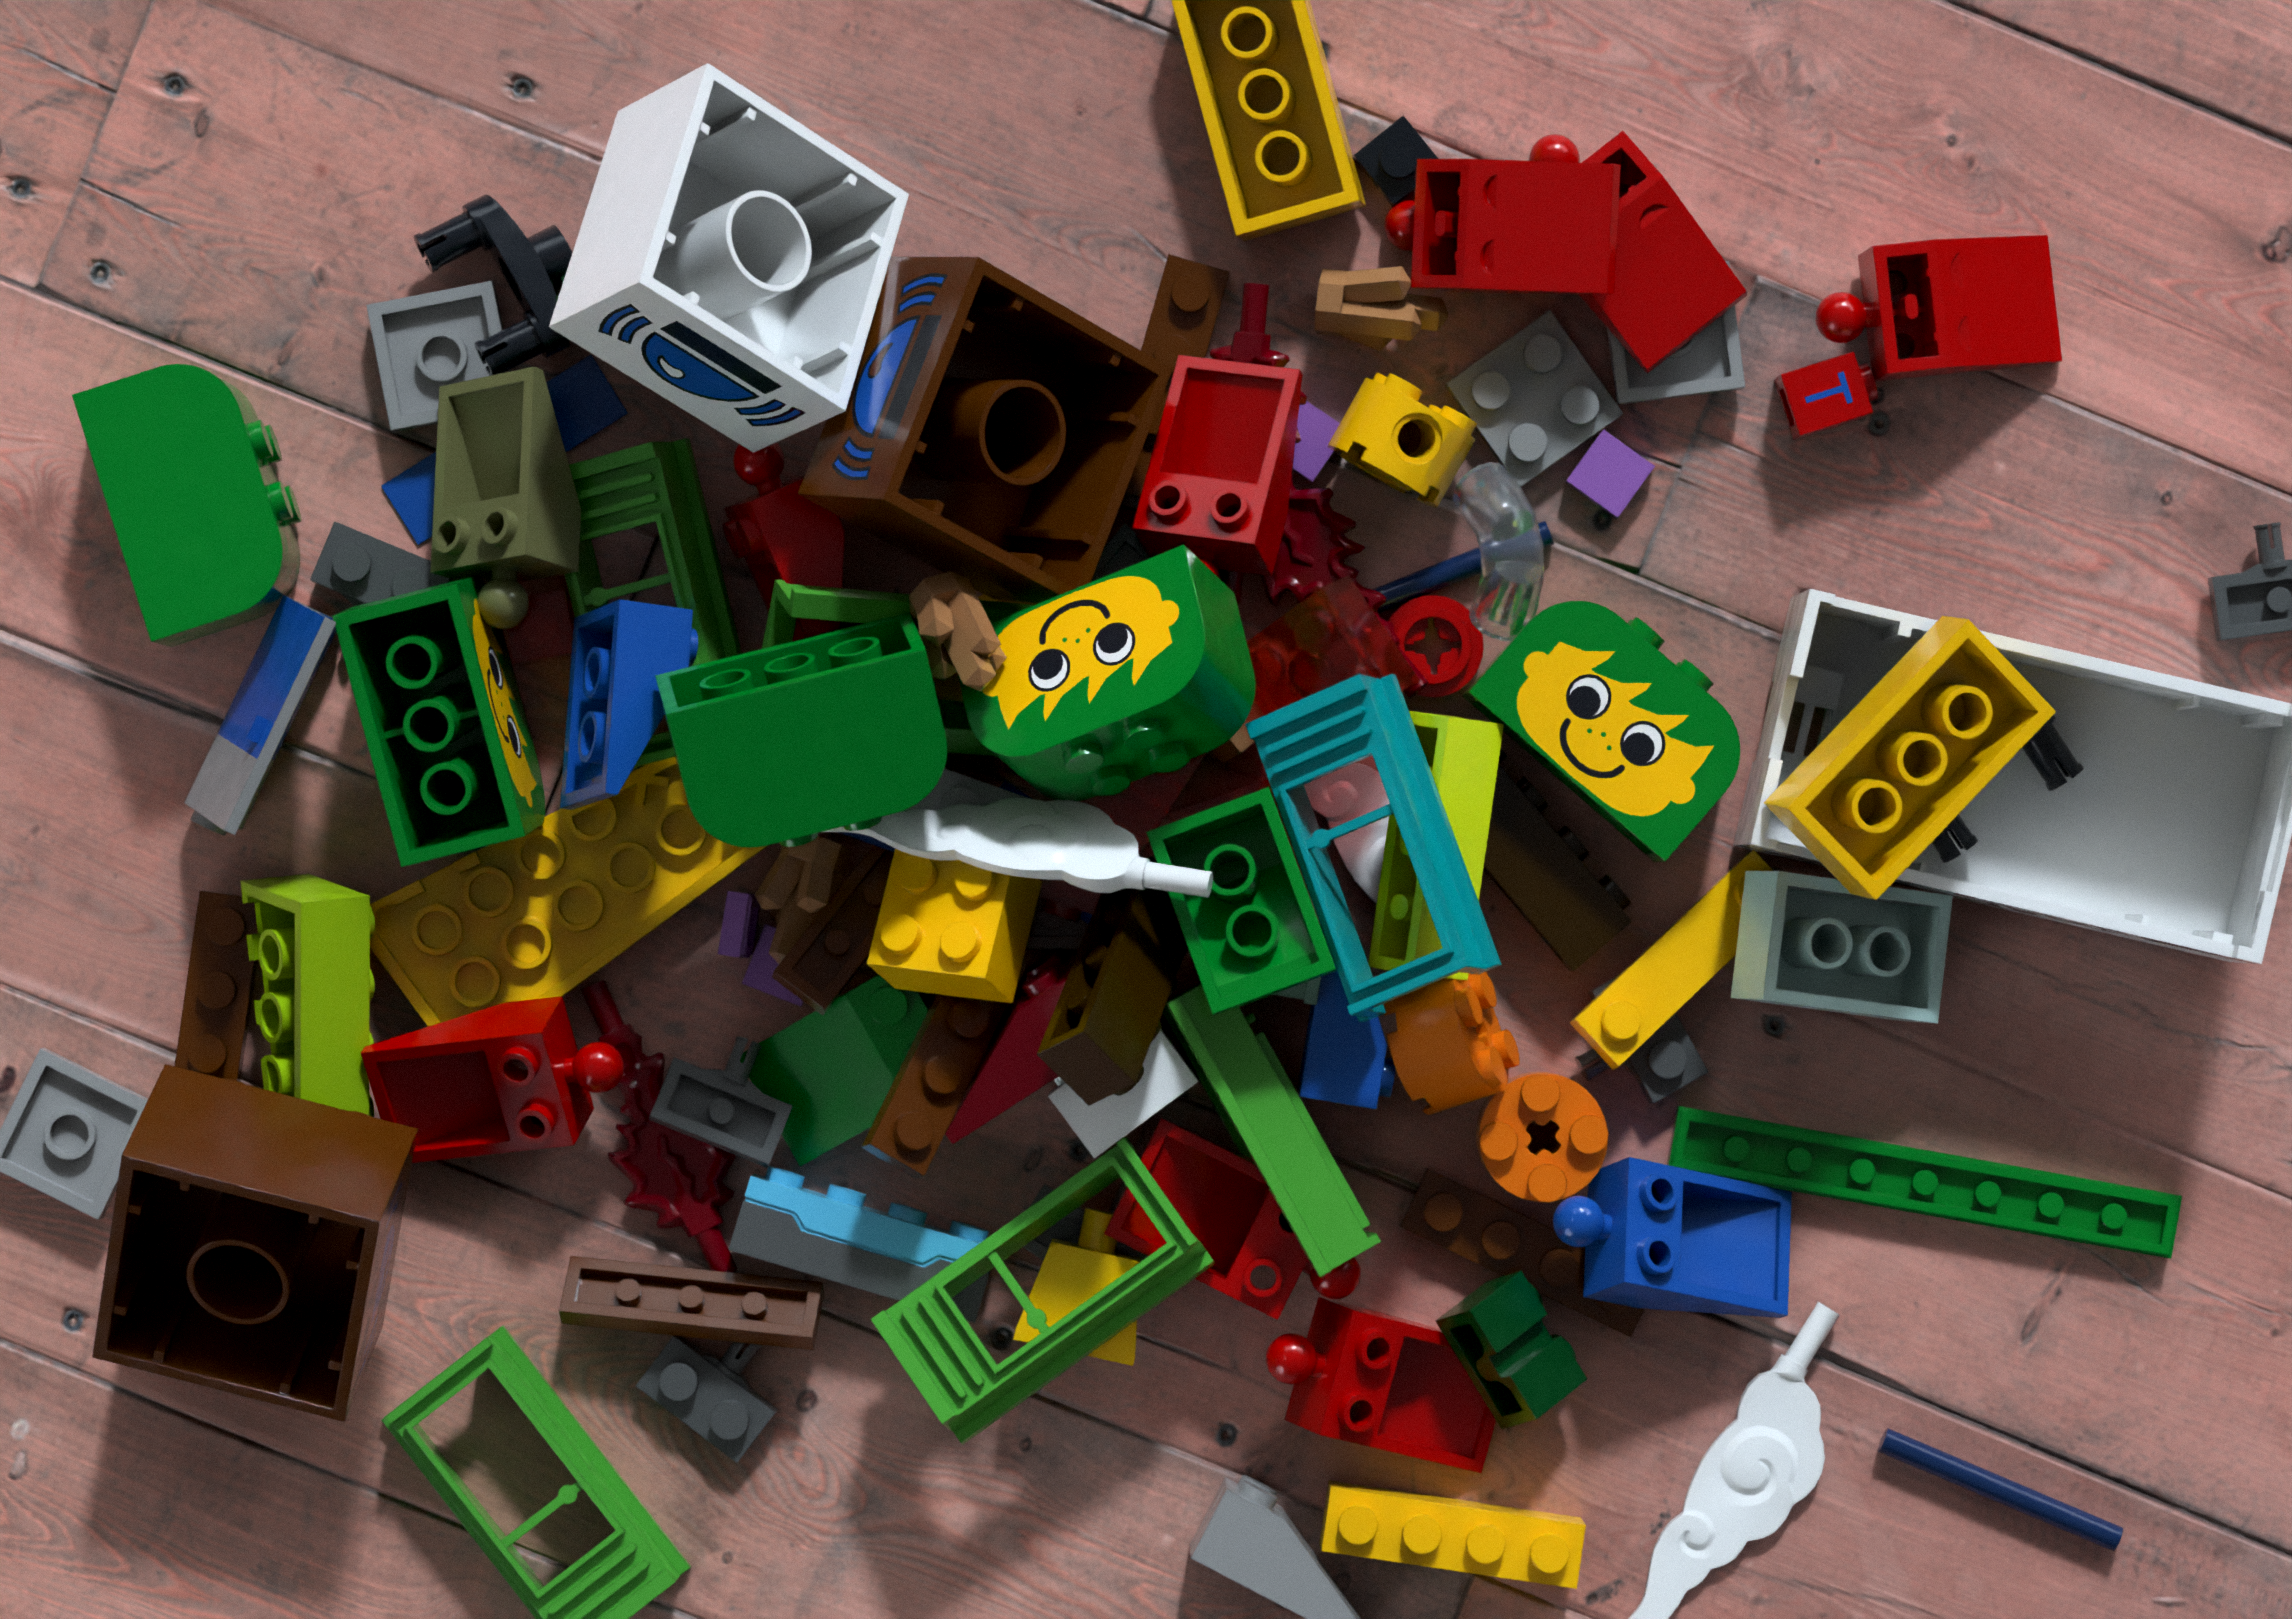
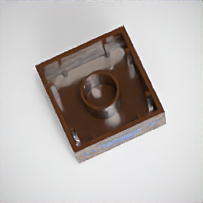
[797,257,1173,603]
[92,1064,418,1422]

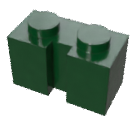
[1436,1271,1587,1429]

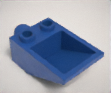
[1553,1157,1792,1318]

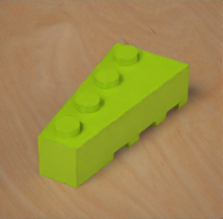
[240,874,375,1117]

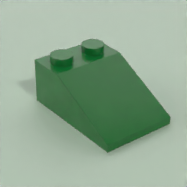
[1146,787,1337,1016]
[740,975,930,1167]

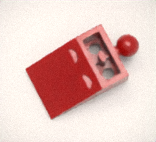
[1529,131,1747,374]
[1384,159,1621,295]
[1815,235,2062,382]
[1132,355,1303,579]
[723,442,845,641]
[361,996,624,1163]
[1104,1117,1361,1320]
[1265,1297,1496,1474]

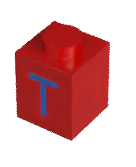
[1774,351,1878,440]

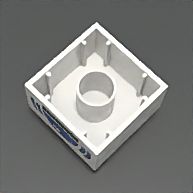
[549,63,909,453]

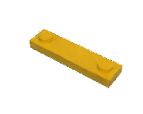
[1570,850,1773,1070]

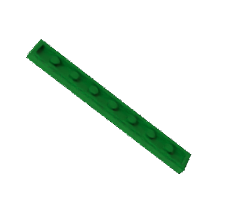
[1667,1105,2182,1259]

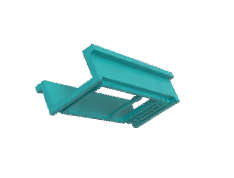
[1245,674,1502,1023]

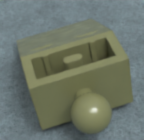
[430,367,581,629]

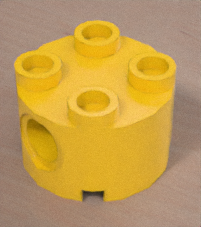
[1327,372,1477,508]

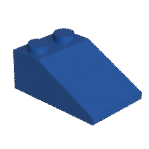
[560,599,698,810]
[1297,944,1396,1109]

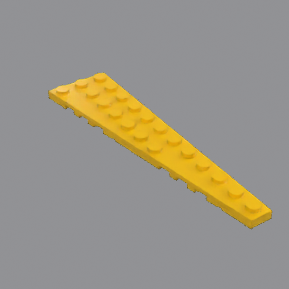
[370,594,1038,1026]

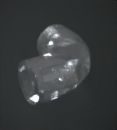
[1453,462,1544,641]

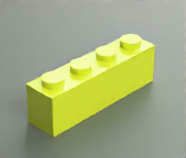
[1368,711,1504,980]

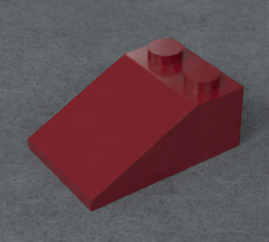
[945,949,1077,1145]

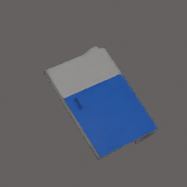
[184,595,336,836]

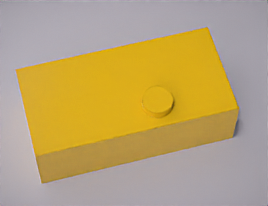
[1171,0,1366,241]
[1764,616,2056,900]

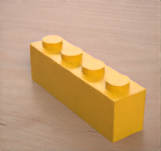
[1319,1480,1586,1589]

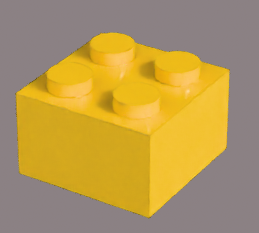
[867,848,1042,1003]

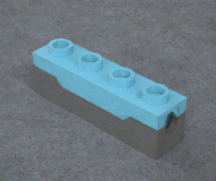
[728,1166,991,1323]

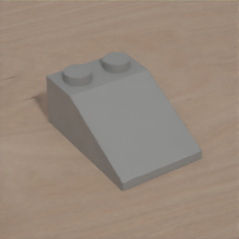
[1190,1474,1362,1619]

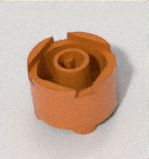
[1384,972,1520,1115]
[1476,1072,1609,1203]

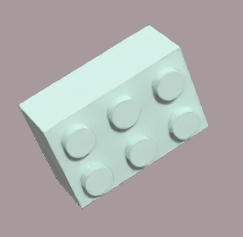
[1730,871,1953,1023]

